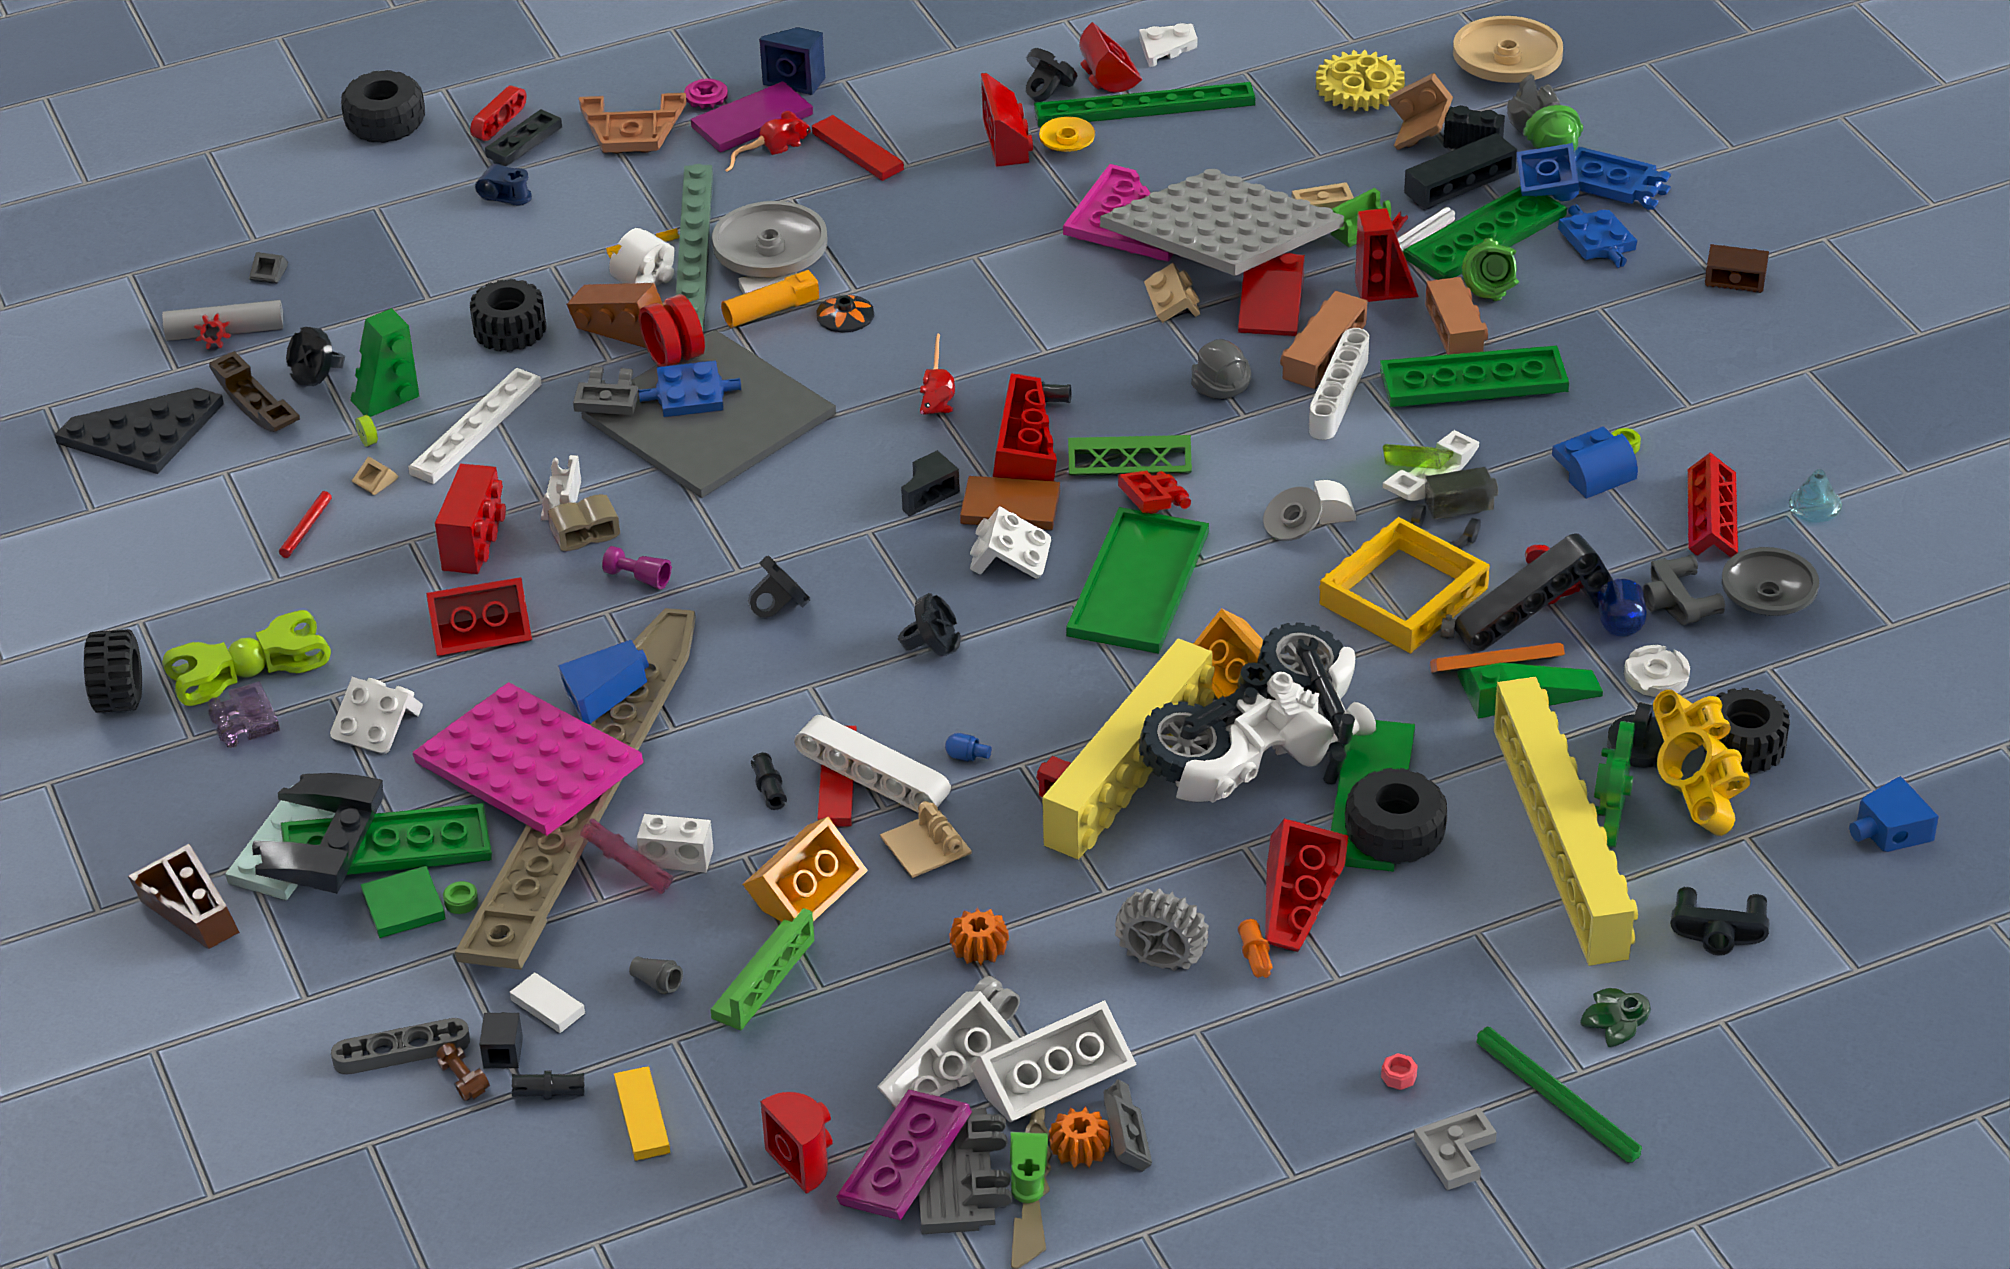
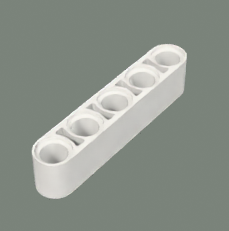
[1309,328,1369,440]
[794,715,951,813]

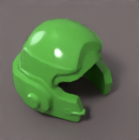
[1523,105,1583,151]
[1462,238,1519,301]

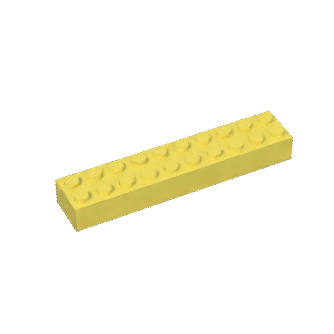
[1494,677,1638,966]

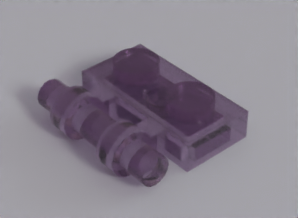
[208,681,280,748]

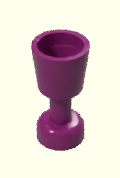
[602,546,672,590]

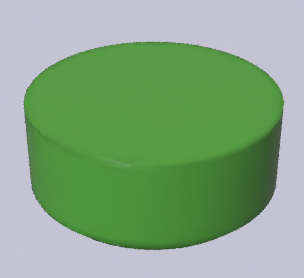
[443,881,478,914]

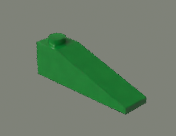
[1458,663,1603,719]

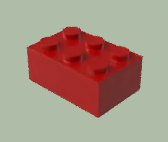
[435,463,506,574]

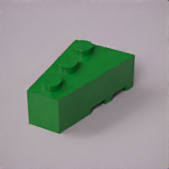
[350,308,420,417]

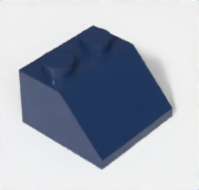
[759,27,826,95]

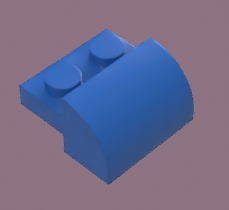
[1552,426,1638,499]

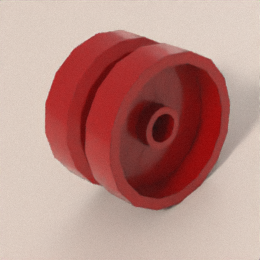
[639,294,705,367]

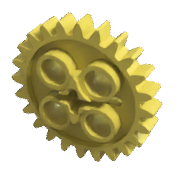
[1316,50,1405,111]

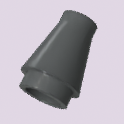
[629,956,683,994]

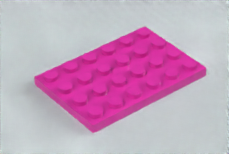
[412,682,644,836]

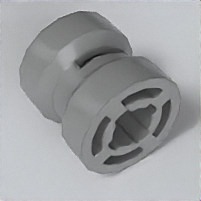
[973,976,1020,1022]

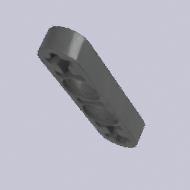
[331,1018,470,1074]

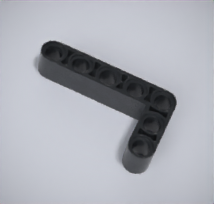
[1455,533,1620,652]

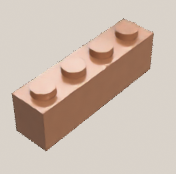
[1280,291,1367,389]

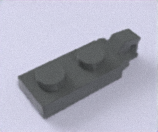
[1103,1079,1152,1172]

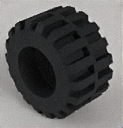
[470,279,546,352]
[84,629,142,713]
[1704,688,1790,774]

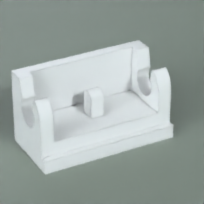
[541,455,581,520]

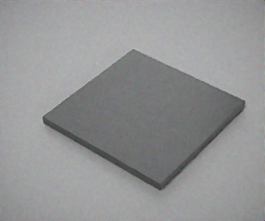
[581,330,836,498]

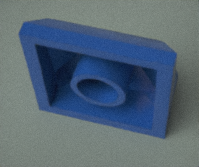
[1516,143,1580,201]

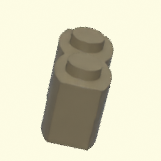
[548,494,620,551]

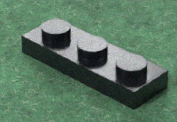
[485,109,562,166]

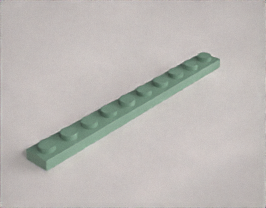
[676,164,713,334]

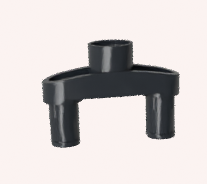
[1670,887,1770,956]

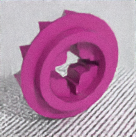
[684,79,728,109]

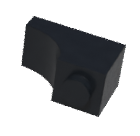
[901,450,960,517]

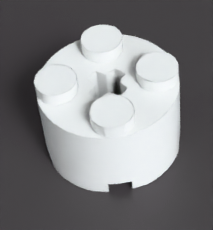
[609,228,675,287]

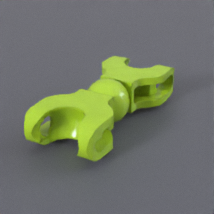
[162,610,331,706]

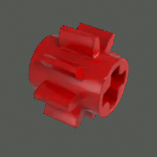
[194,313,231,349]

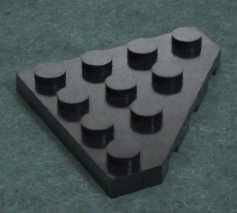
[55,388,224,474]

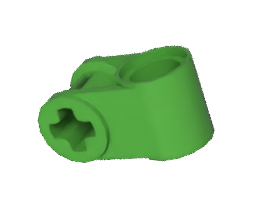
[1010,1132,1048,1203]

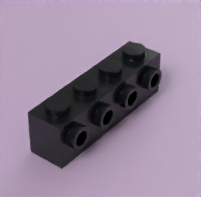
[1404,133,1517,210]

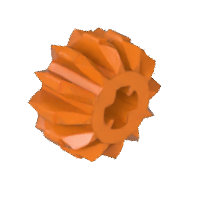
[949,907,1009,966]
[1049,1106,1111,1169]

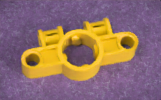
[1653,690,1750,836]

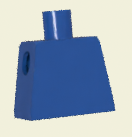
[1849,776,1939,852]

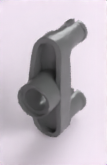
[1643,554,1725,625]

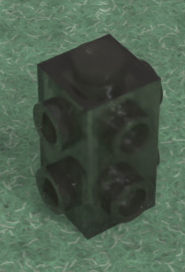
[1425,467,1498,519]

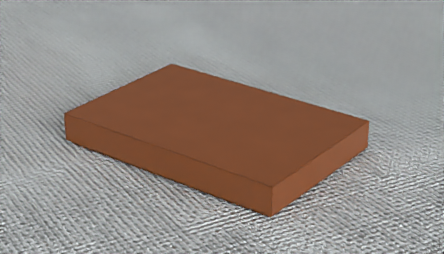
[960,476,1060,530]

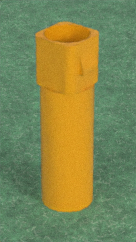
[721,270,819,328]

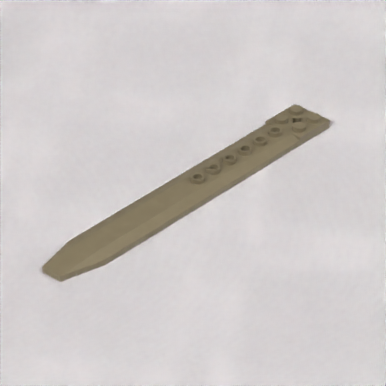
[455,608,696,970]

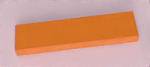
[1430,643,1565,673]

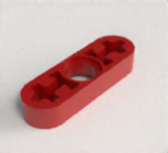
[470,85,527,141]

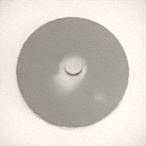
[712,201,828,277]

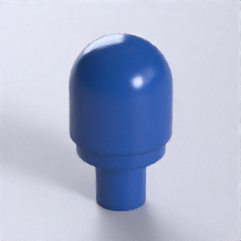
[945,733,992,762]

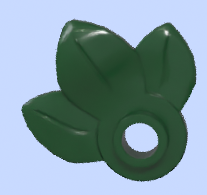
[1580,988,1651,1047]

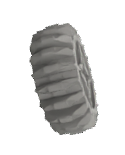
[1115,888,1209,971]

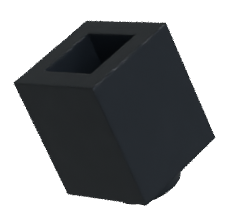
[479,1012,523,1069]

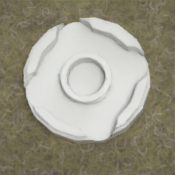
[1624,645,1690,697]

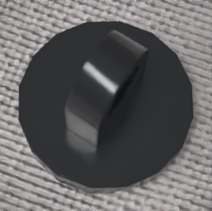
[1026,48,1078,102]
[286,327,345,386]
[748,555,810,618]
[898,593,961,656]
[1607,702,1664,768]

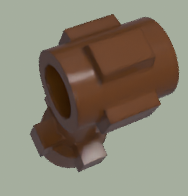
[436,1043,490,1101]

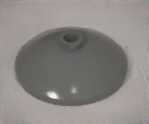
[1722,547,1819,616]

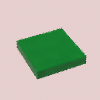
[360,866,446,938]

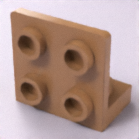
[1387,73,1453,150]

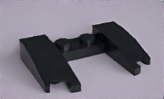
[252,773,383,894]

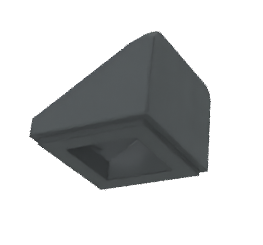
[249,252,288,283]

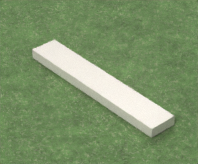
[408,368,542,484]

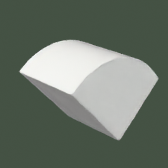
[1314,480,1356,524]

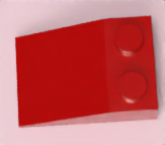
[1238,253,1305,336]

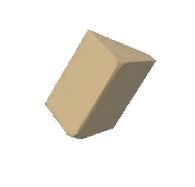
[352,456,399,495]

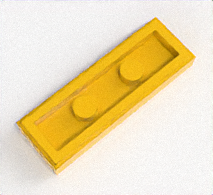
[614,1066,670,1161]

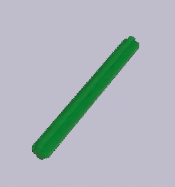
[1477,1026,1642,1163]

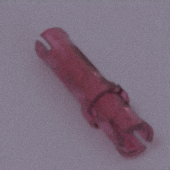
[580,818,674,894]

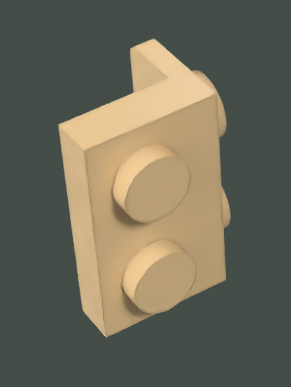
[1144,263,1200,323]

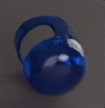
[1597,579,1647,637]

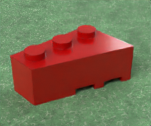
[1355,208,1419,302]

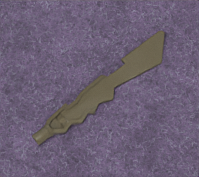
[1011,1108,1052,1269]

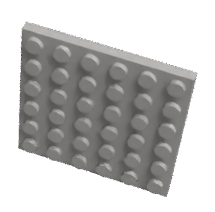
[1100,169,1344,276]

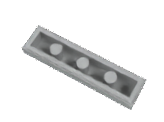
[162,300,283,341]

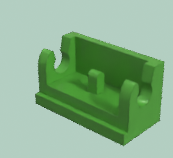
[1330,188,1391,248]

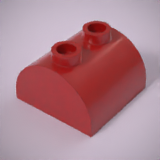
[1079,22,1142,92]
[760,1092,833,1194]

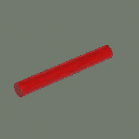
[279,491,332,558]

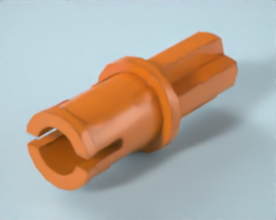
[1238,919,1273,978]

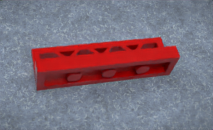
[1688,452,1738,558]

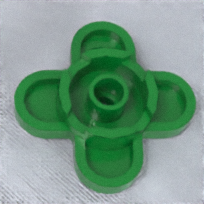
[1594,721,1635,847]

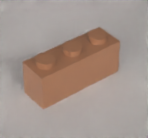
[1425,277,1488,355]

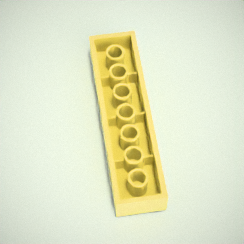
[1042,638,1215,860]

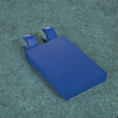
[1574,147,1671,210]

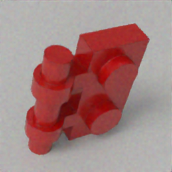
[1118,470,1191,514]

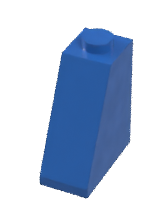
[558,640,649,724]

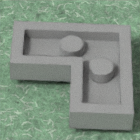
[1414,1107,1497,1190]

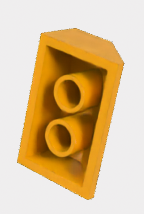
[1193,608,1263,699]
[742,817,868,922]

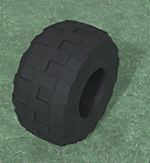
[341,70,425,143]
[1345,768,1447,864]

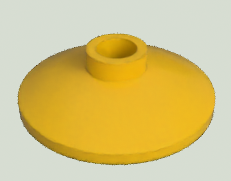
[1039,117,1095,152]

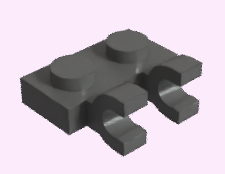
[573,366,639,415]

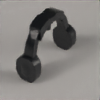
[1411,504,1481,549]

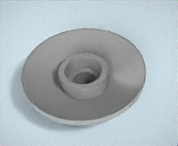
[1263,487,1322,541]

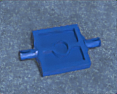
[1557,204,1637,268]
[638,360,741,417]

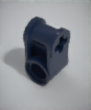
[475,164,532,206]

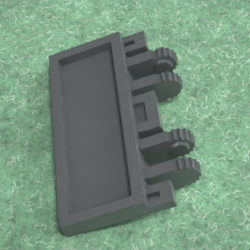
[919,1108,1012,1234]

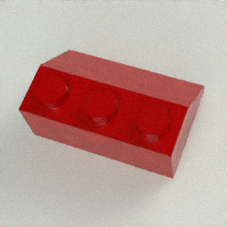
[981,73,1033,167]
[426,577,532,656]

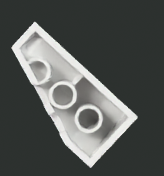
[877,991,1019,1108]

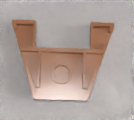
[579,93,687,153]

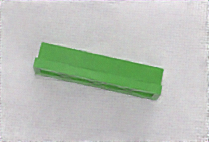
[1068,435,1192,475]
[711,908,815,1031]

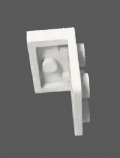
[970,506,1051,578]
[330,677,423,754]

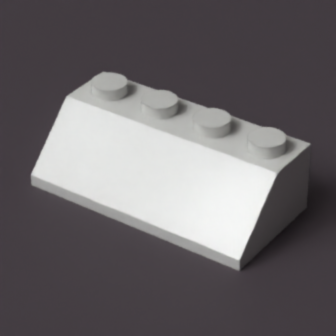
[971,1000,1137,1122]

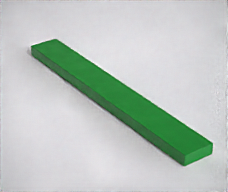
[1034,82,1256,127]

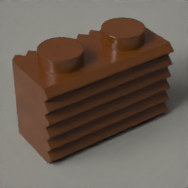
[1705,244,1769,293]

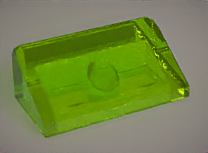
[1383,444,1454,469]

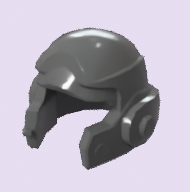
[1507,74,1561,133]
[1191,339,1251,399]

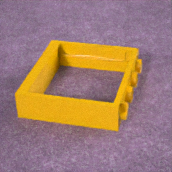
[1319,517,1490,654]

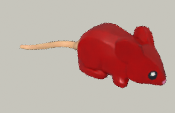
[725,111,811,172]
[920,334,955,414]

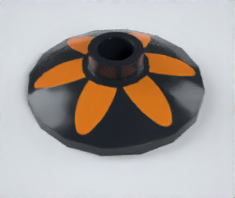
[816,294,874,333]

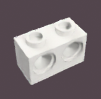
[637,814,713,873]

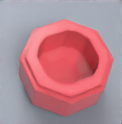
[1381,1053,1418,1090]

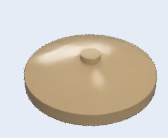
[1453,16,1563,83]

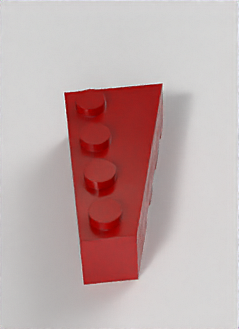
[993,373,1057,481]

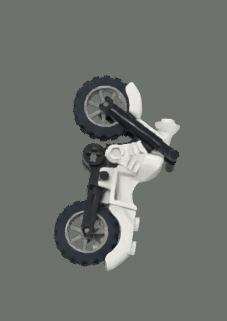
[1139,622,1376,803]

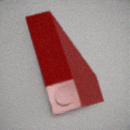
[1265,818,1348,952]

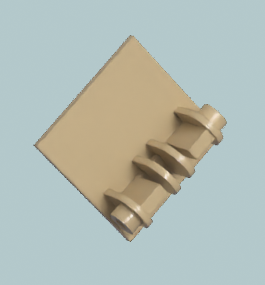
[880,801,972,878]

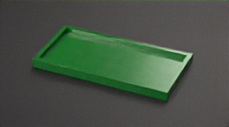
[1066,507,1209,654]

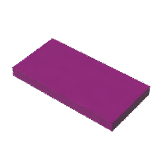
[690,82,813,152]
[836,1089,972,1220]

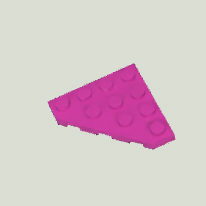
[1063,164,1174,262]

